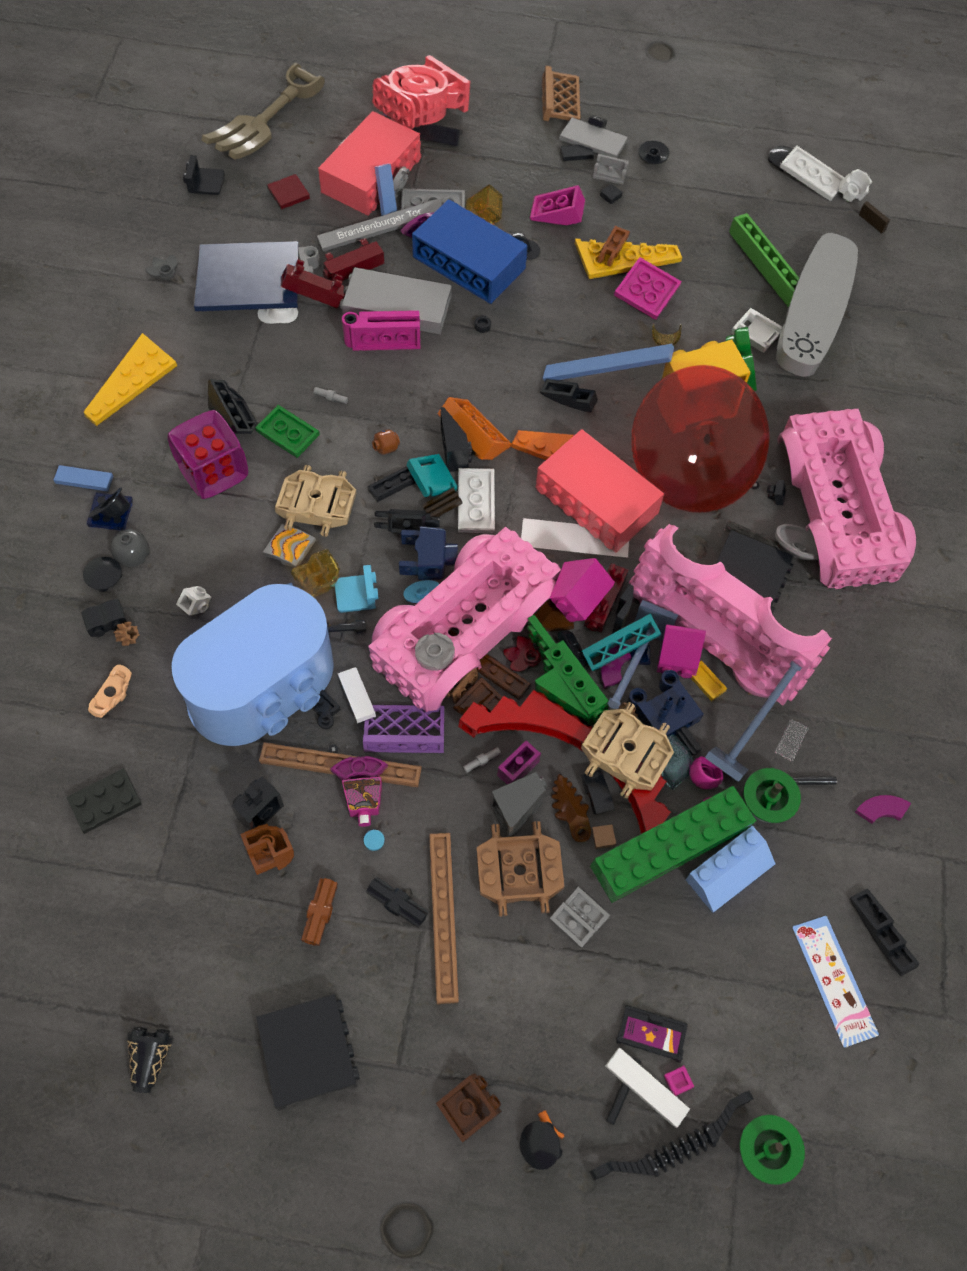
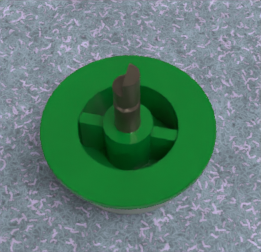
[743,768,801,823]
[740,1115,805,1185]

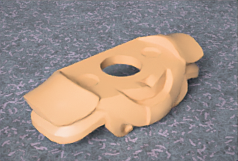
[88,665,132,718]

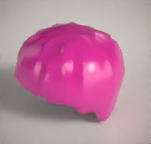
[689,756,723,790]

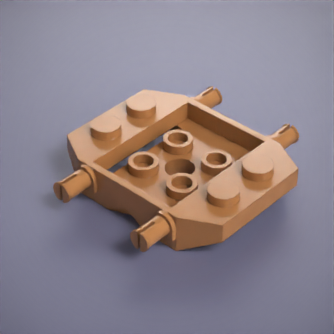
[476,821,564,917]

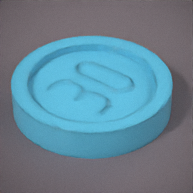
[364,830,385,851]

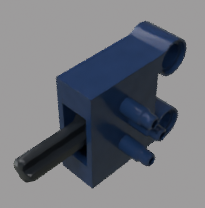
[627,670,704,755]

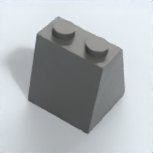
[490,772,547,837]

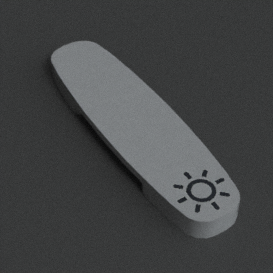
[776,233,858,377]

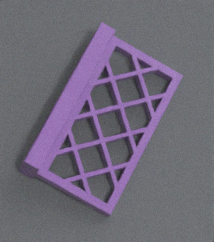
[363,705,444,753]

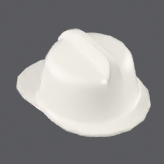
[257,308,298,324]

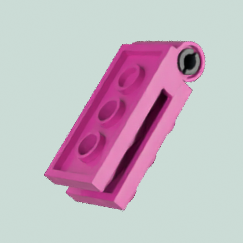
[342,310,420,351]

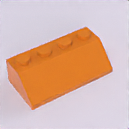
[437,397,512,460]

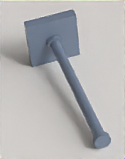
[608,600,678,709]
[705,661,802,782]

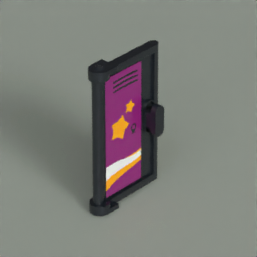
[616,1005,688,1063]

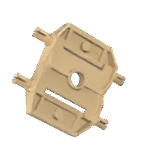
[275,465,356,537]
[581,702,674,798]

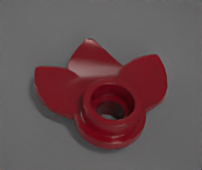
[503,636,541,672]

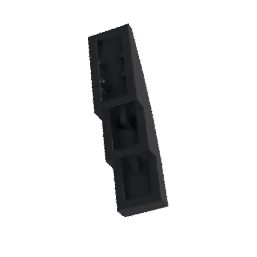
[850,888,919,977]

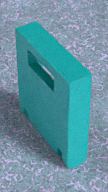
[406,454,457,497]

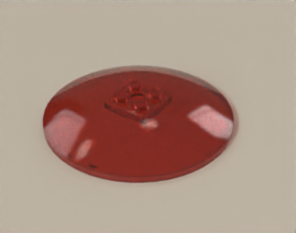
[632,365,769,513]

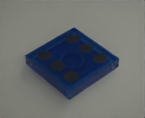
[87,492,133,531]

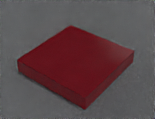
[267,174,310,210]

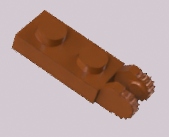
[598,226,630,267]

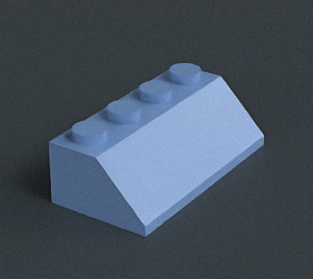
[686,825,775,913]

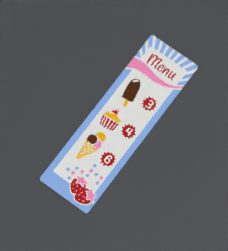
[792,916,879,1047]

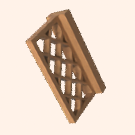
[542,66,580,121]

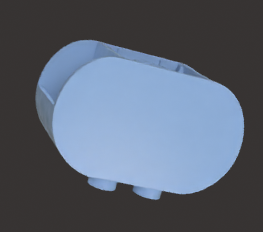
[172,584,334,746]

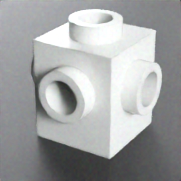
[176,586,212,616]

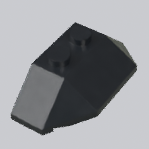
[208,379,257,434]

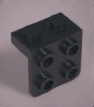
[183,155,224,195]

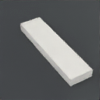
[605,1048,690,1128]

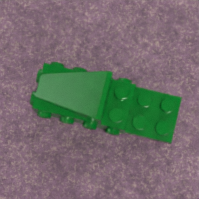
[527,615,609,726]

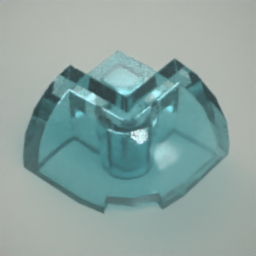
[646,734,693,790]

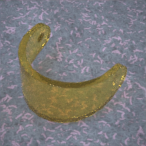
[652,324,682,346]

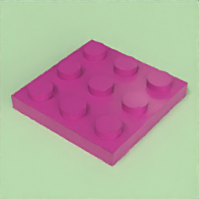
[614,257,682,320]

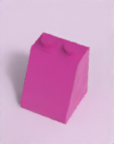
[550,558,615,622]

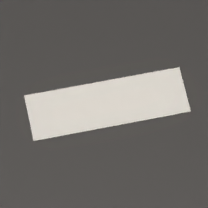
[521,518,629,558]

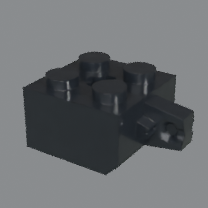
[231,776,284,830]

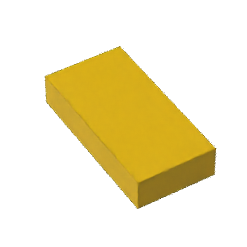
[691,660,727,701]

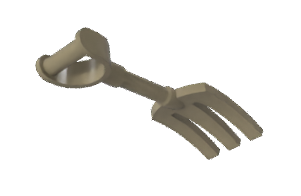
[201,63,325,160]

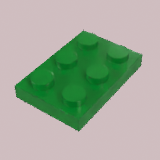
[255,405,320,458]

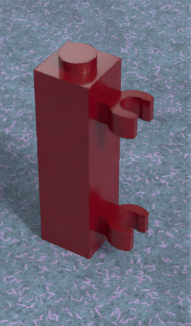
[323,238,385,281]
[281,259,345,308]
[584,563,629,633]

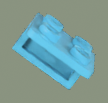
[334,565,379,613]

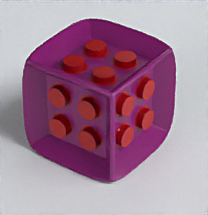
[167,410,249,499]

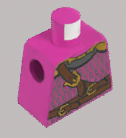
[342,777,382,827]

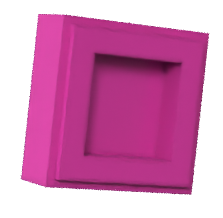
[663,1066,694,1096]

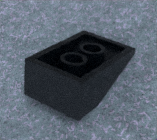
[440,407,472,472]

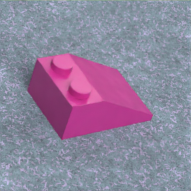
[530,185,585,225]
[657,625,706,678]

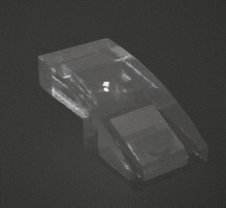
[774,719,809,762]

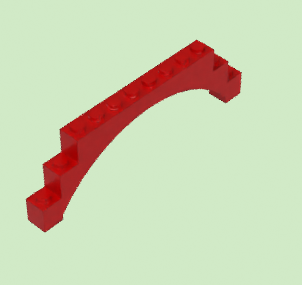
[458,690,671,834]

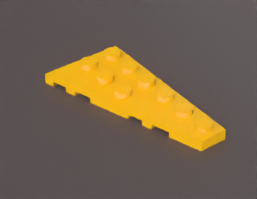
[575,239,682,279]
[84,333,177,426]

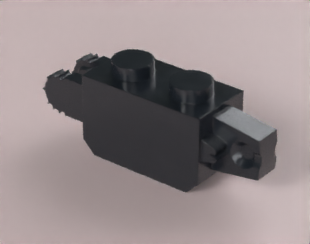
[374,509,440,533]

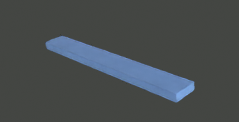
[543,344,674,382]

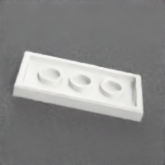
[780,146,844,202]
[458,468,495,533]

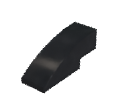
[540,379,598,413]

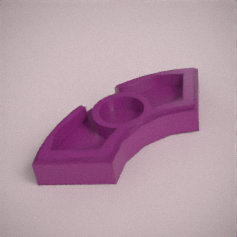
[401,212,434,238]
[601,645,631,689]
[330,756,388,780]
[855,795,911,824]

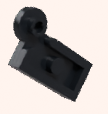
[312,689,341,729]

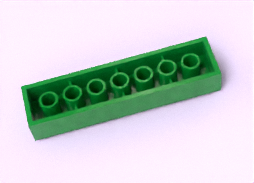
[590,786,756,903]

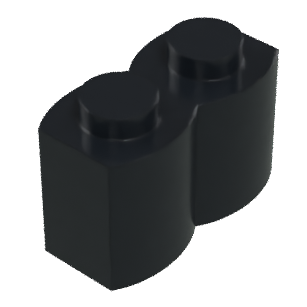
[81,599,127,637]

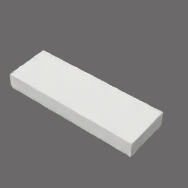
[338,667,376,723]

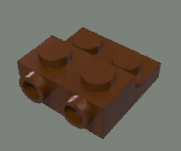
[436,1073,502,1143]

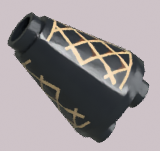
[127,1027,173,1093]

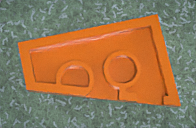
[512,430,574,460]

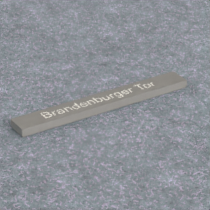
[317,199,442,252]

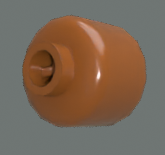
[372,429,400,455]

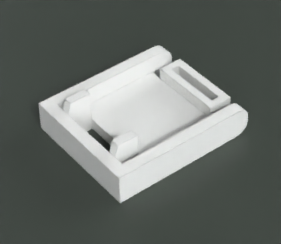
[731,308,782,352]

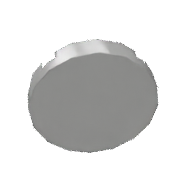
[393,166,410,198]
[415,633,455,671]

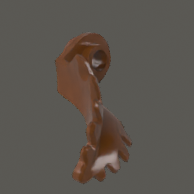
[551,774,591,842]

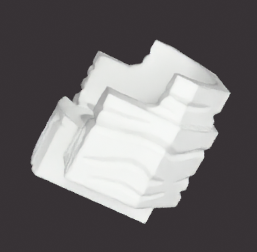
[838,169,872,202]

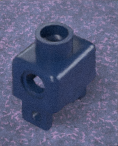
[399,526,458,580]

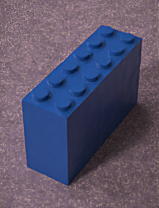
[412,199,528,304]

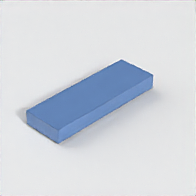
[375,164,397,216]
[54,465,113,491]

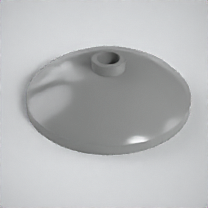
[775,524,819,560]

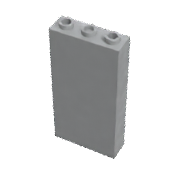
[340,267,452,335]

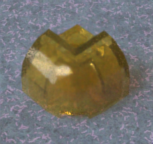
[291,549,340,598]

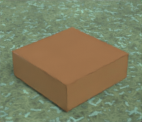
[591,824,616,849]

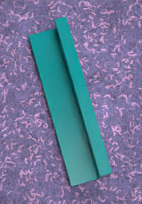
[582,614,662,671]

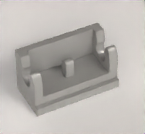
[593,154,629,185]

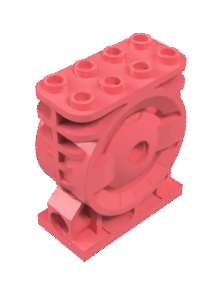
[373,55,470,129]

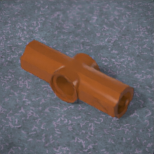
[301,878,338,946]

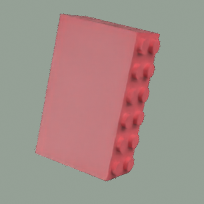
[318,111,421,216]
[536,429,664,553]

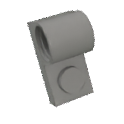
[298,246,320,274]

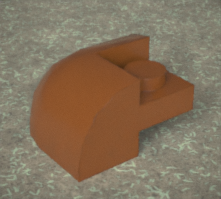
[240,824,294,875]

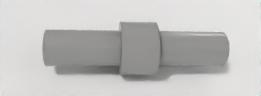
[314,387,348,404]
[463,747,501,773]

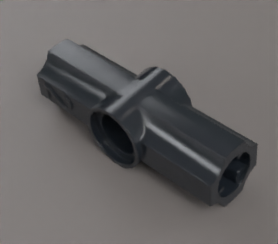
[366,876,429,928]

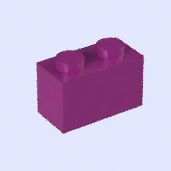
[497,740,541,784]

